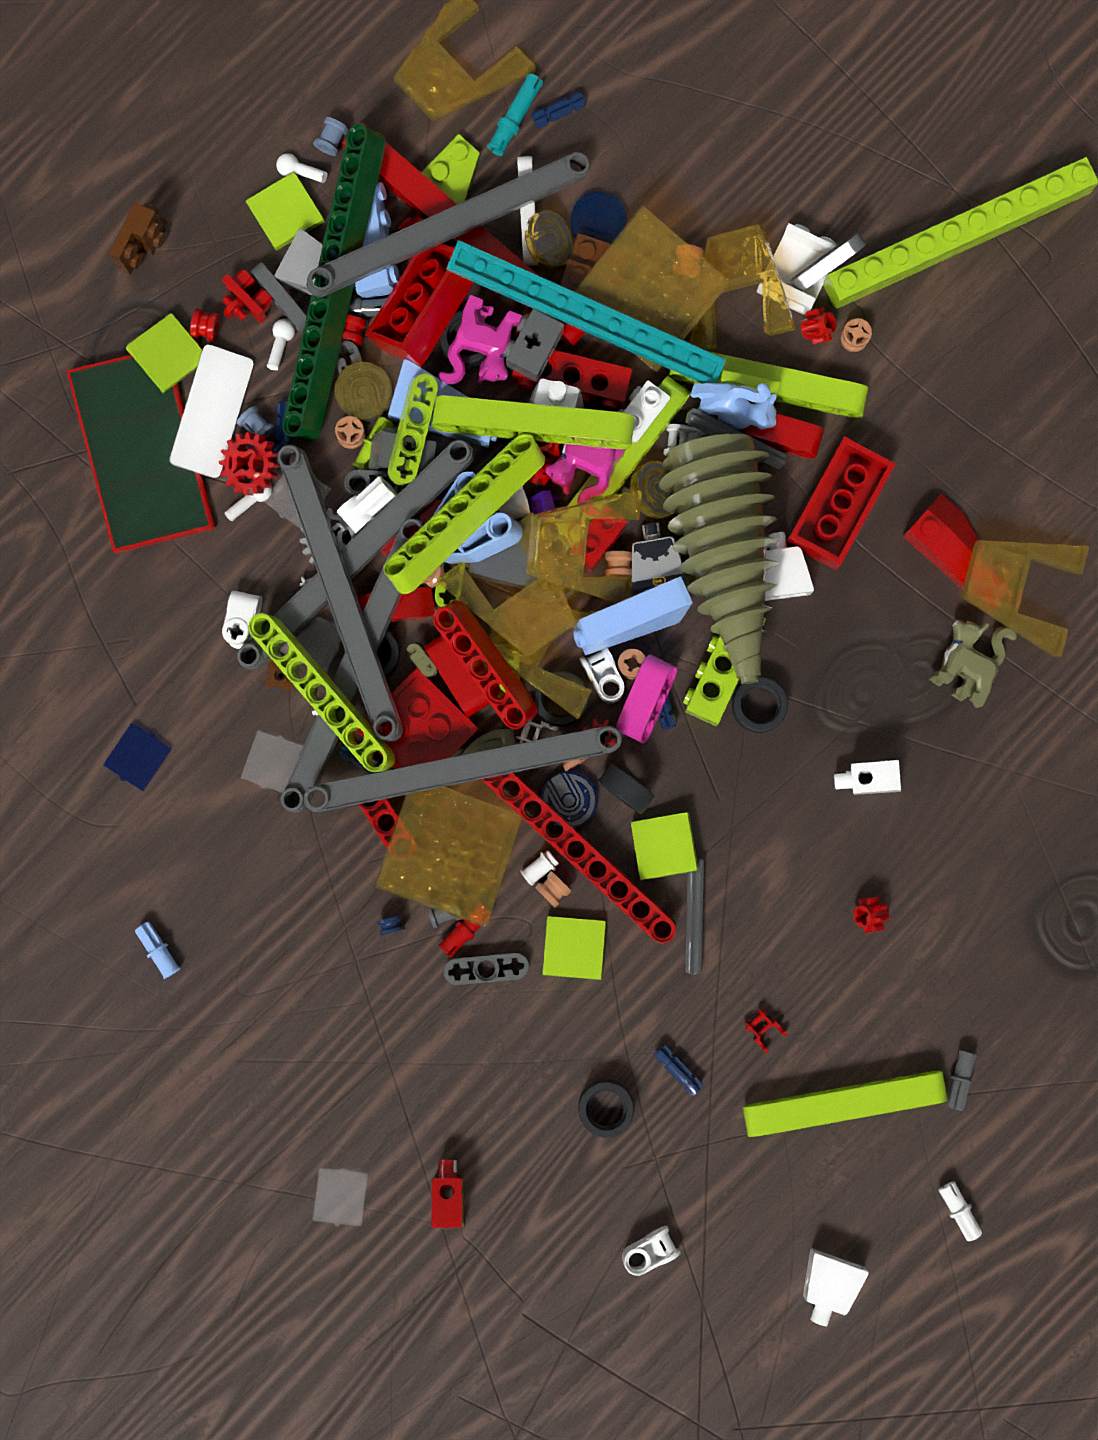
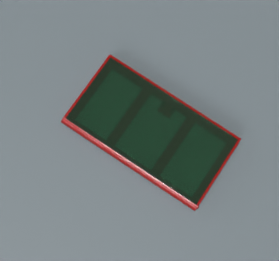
[66,355,216,554]

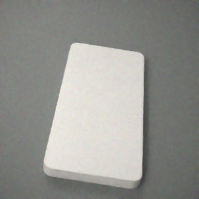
[170,345,253,478]

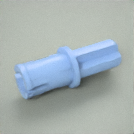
[135,922,181,979]

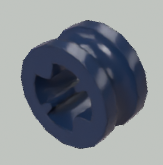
[377,915,406,936]

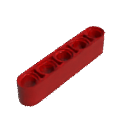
[433,600,537,729]

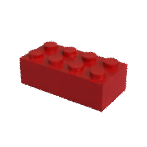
[365,244,474,367]
[786,436,896,570]

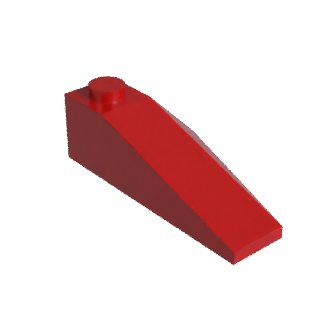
[903,493,1008,613]

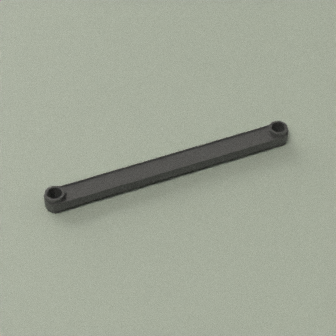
[306,152,590,297]
[237,440,474,670]
[278,445,403,742]
[281,518,425,813]
[304,726,622,812]

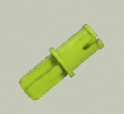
[352,417,393,470]

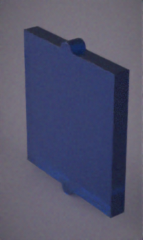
[103,723,172,792]

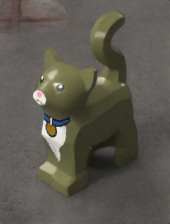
[929,620,1017,708]

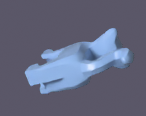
[691,383,777,430]

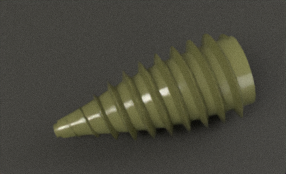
[659,434,779,684]

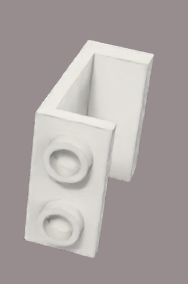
[756,223,836,315]

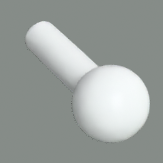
[276,153,327,183]
[267,319,295,370]
[225,481,273,521]

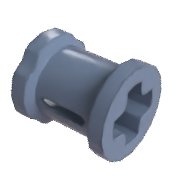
[313,117,348,156]
[236,406,275,438]

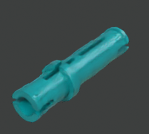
[487,73,543,156]

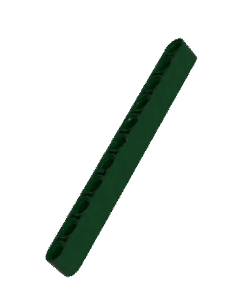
[283,123,386,442]

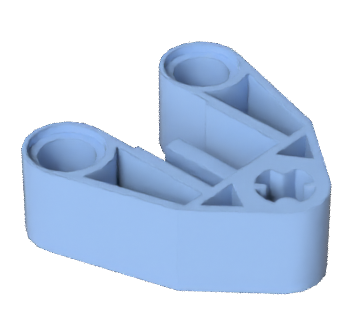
[434,471,523,564]

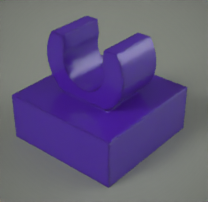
[527,490,563,527]

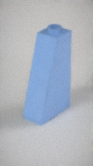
[388,359,497,448]
[573,577,693,655]

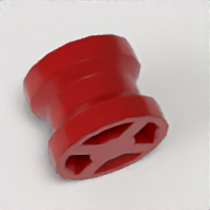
[190,308,220,341]
[341,315,367,346]

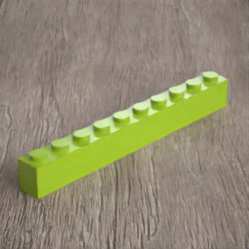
[823,157,1098,310]

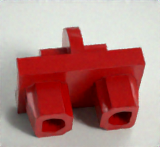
[222,269,274,324]

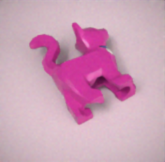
[439,295,522,384]
[546,444,626,515]

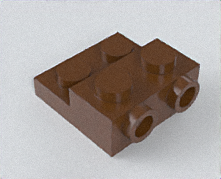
[109,202,166,276]
[560,233,632,307]

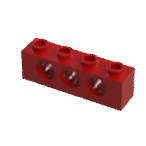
[512,344,632,410]

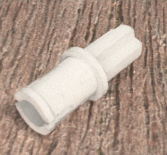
[938,1181,982,1241]

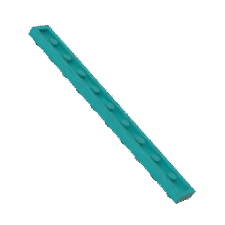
[446,240,726,384]

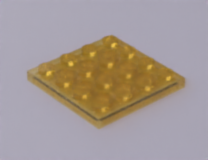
[573,206,730,372]
[374,787,522,927]

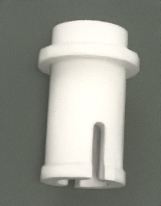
[520,850,559,886]

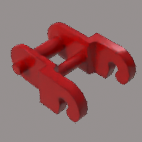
[744,1009,788,1054]

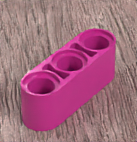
[616,654,677,743]

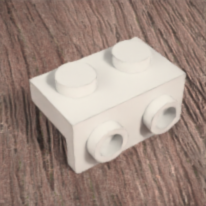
[618,380,670,443]

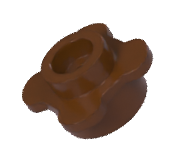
[265,660,293,691]

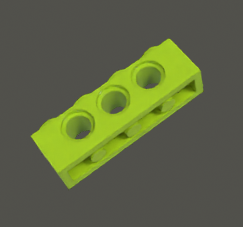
[683,618,767,726]

